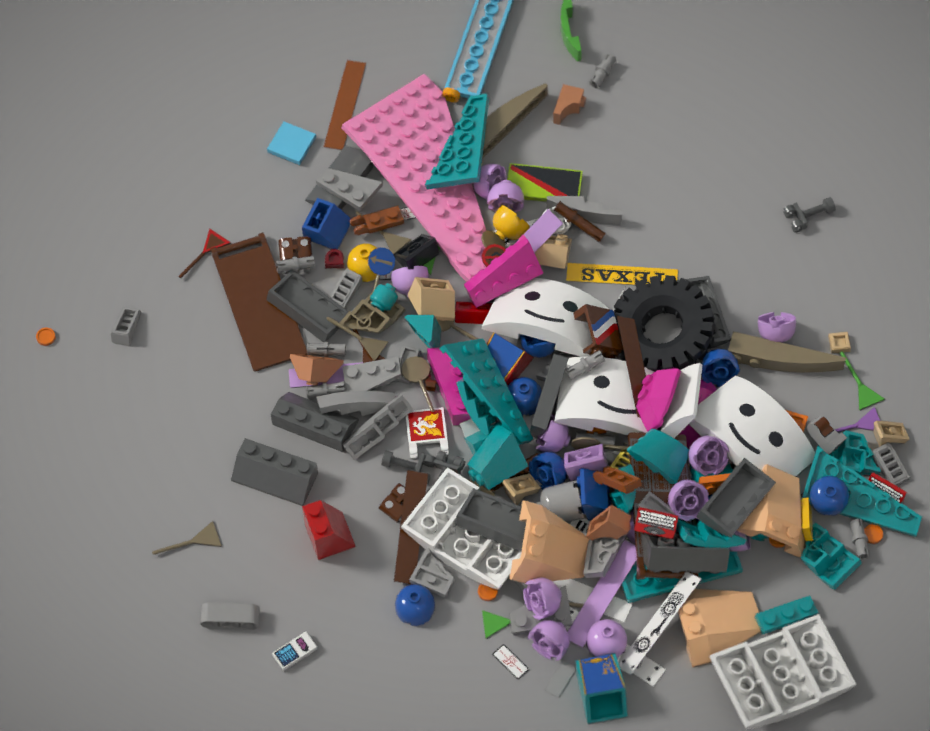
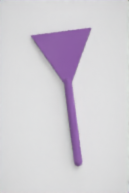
[835,407,880,432]

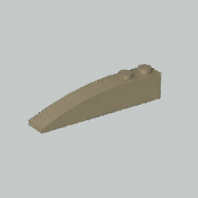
[482,83,548,159]
[728,331,846,373]

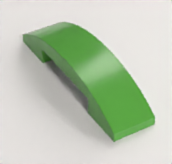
[561,0,581,62]

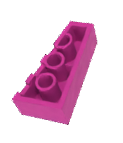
[464,235,543,308]
[427,347,472,426]

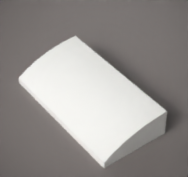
[661,363,702,438]

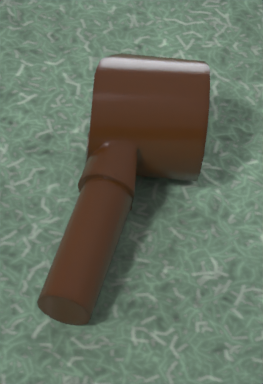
[425,371,437,392]

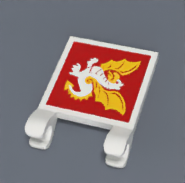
[406,407,449,459]

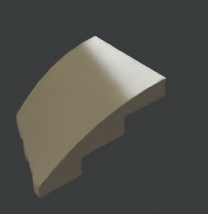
[340,291,406,334]

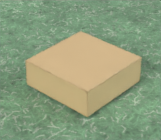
[828,332,851,353]

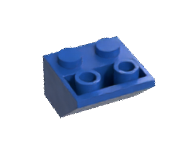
[302,198,351,249]
[577,468,611,521]

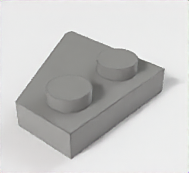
[409,548,454,598]

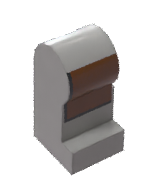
[807,416,847,455]

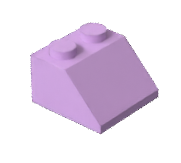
[564,444,608,481]

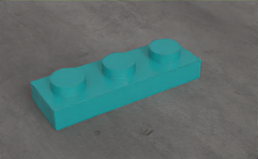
[754,595,819,635]

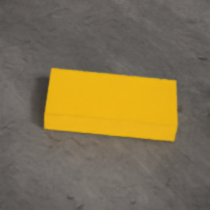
[801,498,813,541]

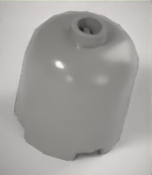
[537,480,585,522]

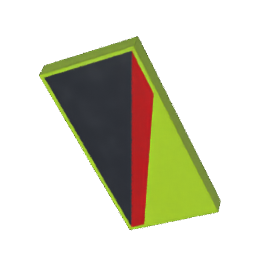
[507,163,583,202]

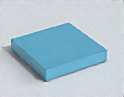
[267,121,316,165]

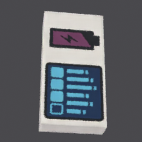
[272,632,317,671]

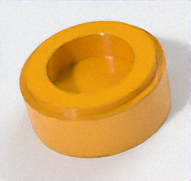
[442,87,461,103]

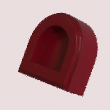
[325,249,344,269]

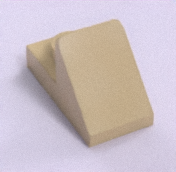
[874,420,910,447]
[502,474,541,506]

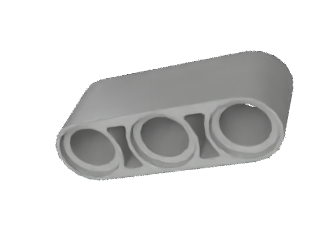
[200,602,260,629]

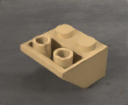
[535,234,572,269]
[408,277,455,321]

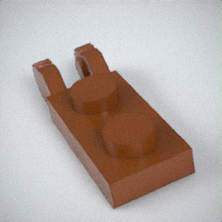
[349,206,404,235]
[593,466,642,493]

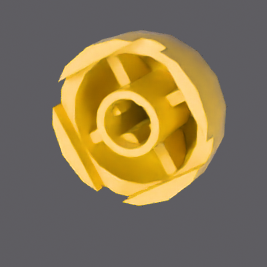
[492,205,530,240]
[347,244,377,282]

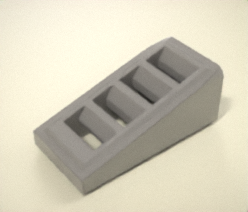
[329,268,362,308]
[110,307,141,346]
[872,442,910,486]

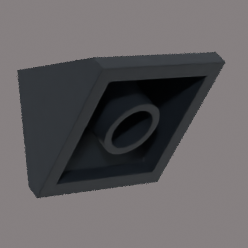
[394,234,440,269]

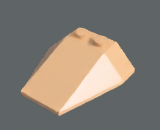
[737,464,806,558]
[510,500,590,583]
[669,589,761,667]

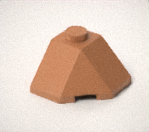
[290,354,344,385]

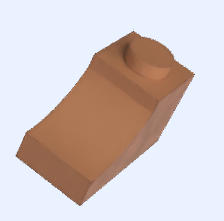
[553,84,587,125]
[586,505,631,541]

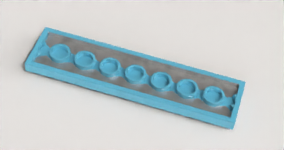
[445,0,514,99]

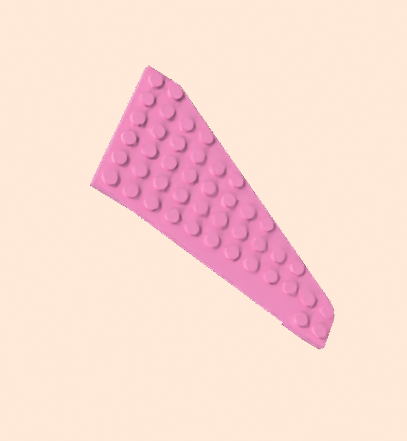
[342,74,486,282]

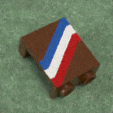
[573,304,624,359]

